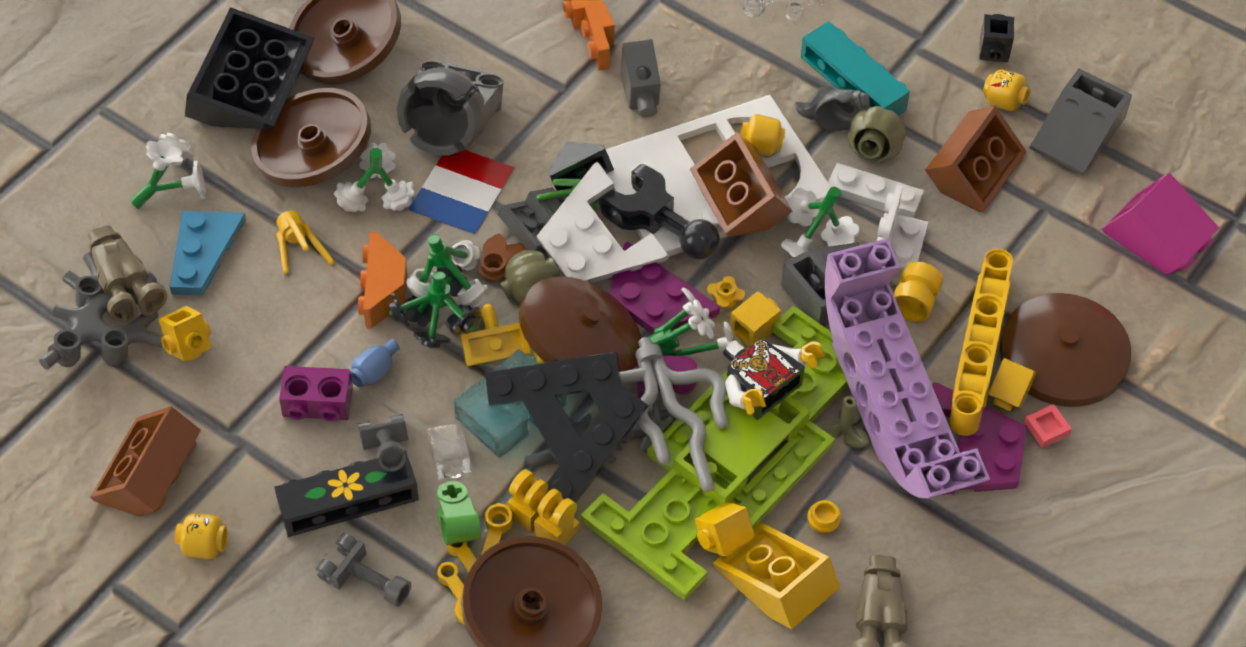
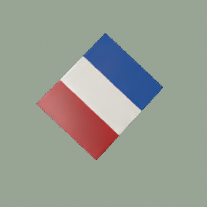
[408,149,515,234]

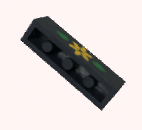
[274,450,419,537]

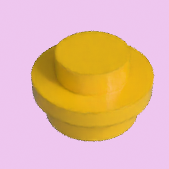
[807,500,842,533]

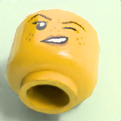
[174,513,228,560]

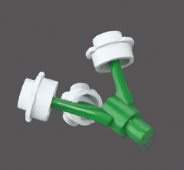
[406,234,488,308]

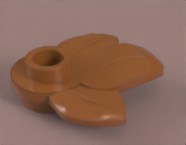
[478,233,527,281]

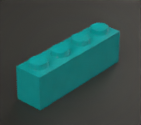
[800,21,910,116]

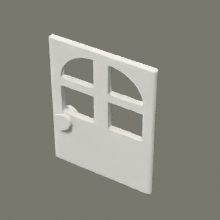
[606,95,831,257]

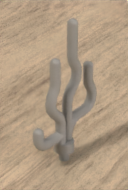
[620,337,729,493]

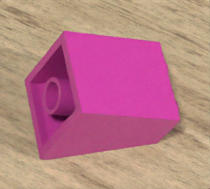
[1101,172,1219,275]

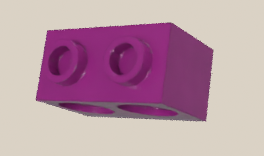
[279,366,353,421]

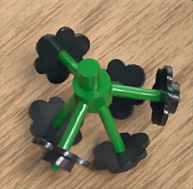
[389,265,481,349]

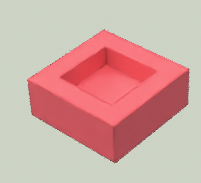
[1024,404,1072,448]

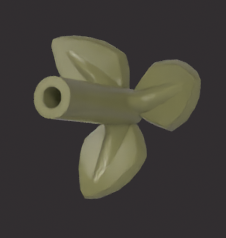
[815,396,870,448]

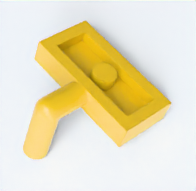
[460,304,531,367]

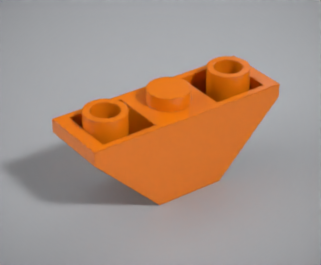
[358,232,408,328]

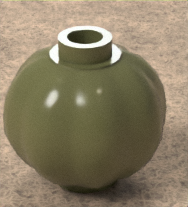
[848,106,906,163]
[500,250,560,305]

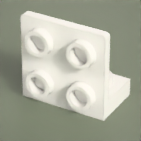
[877,184,928,274]

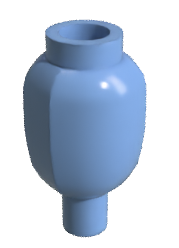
[351,339,400,387]

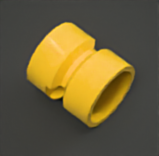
[894,262,944,322]

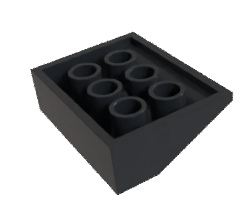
[185,7,315,130]

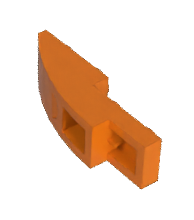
[563,0,615,70]

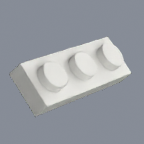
[828,163,924,218]

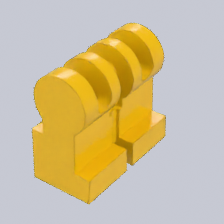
[507,469,580,545]

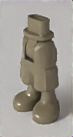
[88,225,167,323]
[850,555,912,647]

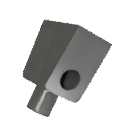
[621,39,661,117]

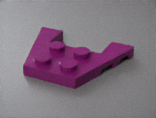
[913,382,1027,497]

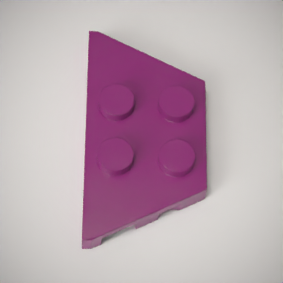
[609,241,720,334]

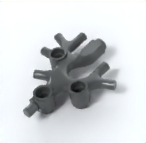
[39,252,164,370]

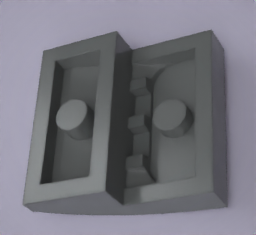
[498,187,564,253]

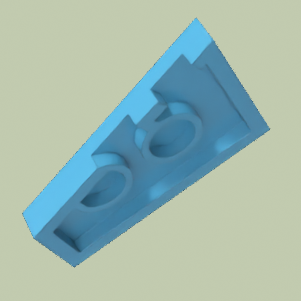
[170,211,246,295]

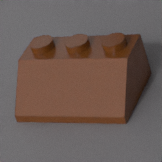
[925,106,1027,212]
[690,132,793,237]
[90,406,201,516]

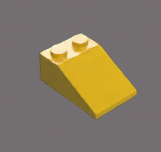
[712,522,840,630]

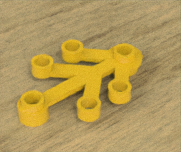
[437,503,513,625]

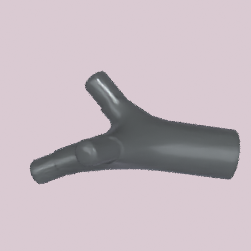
[638,400,674,453]

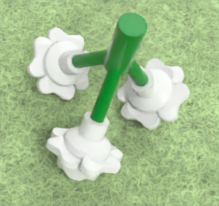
[334,142,415,213]

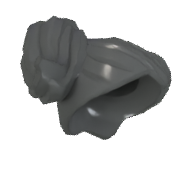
[794,86,870,131]

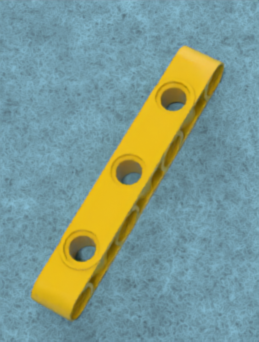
[950,249,1013,436]

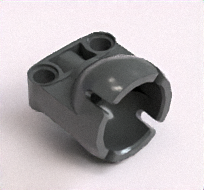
[397,61,504,156]

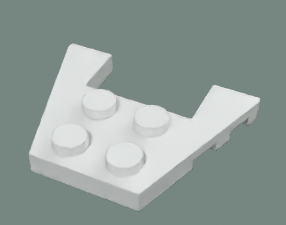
[537,162,668,283]

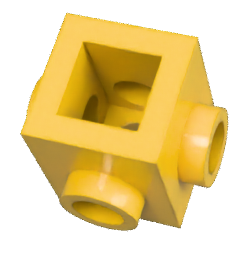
[158,306,212,361]

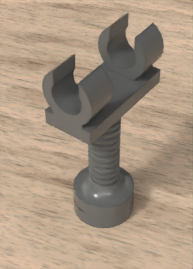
[358,414,409,472]
[316,533,411,607]

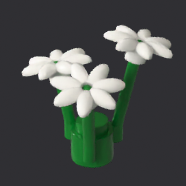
[648,288,733,356]

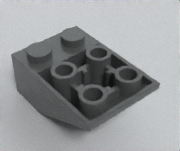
[1029,69,1132,176]
[781,242,896,326]

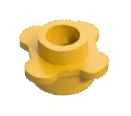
[707,276,745,309]

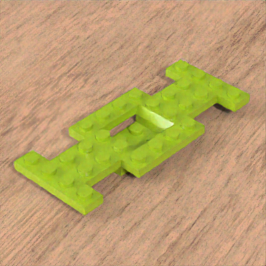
[581,306,849,601]

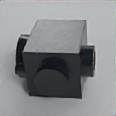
[979,14,1014,62]

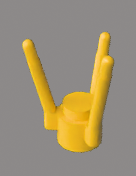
[275,210,335,274]

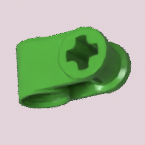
[437,481,481,545]

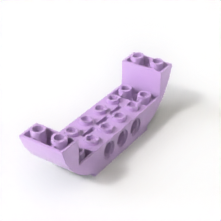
[825,238,990,499]

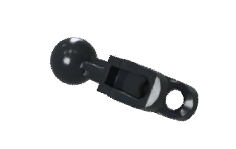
[599,164,720,260]

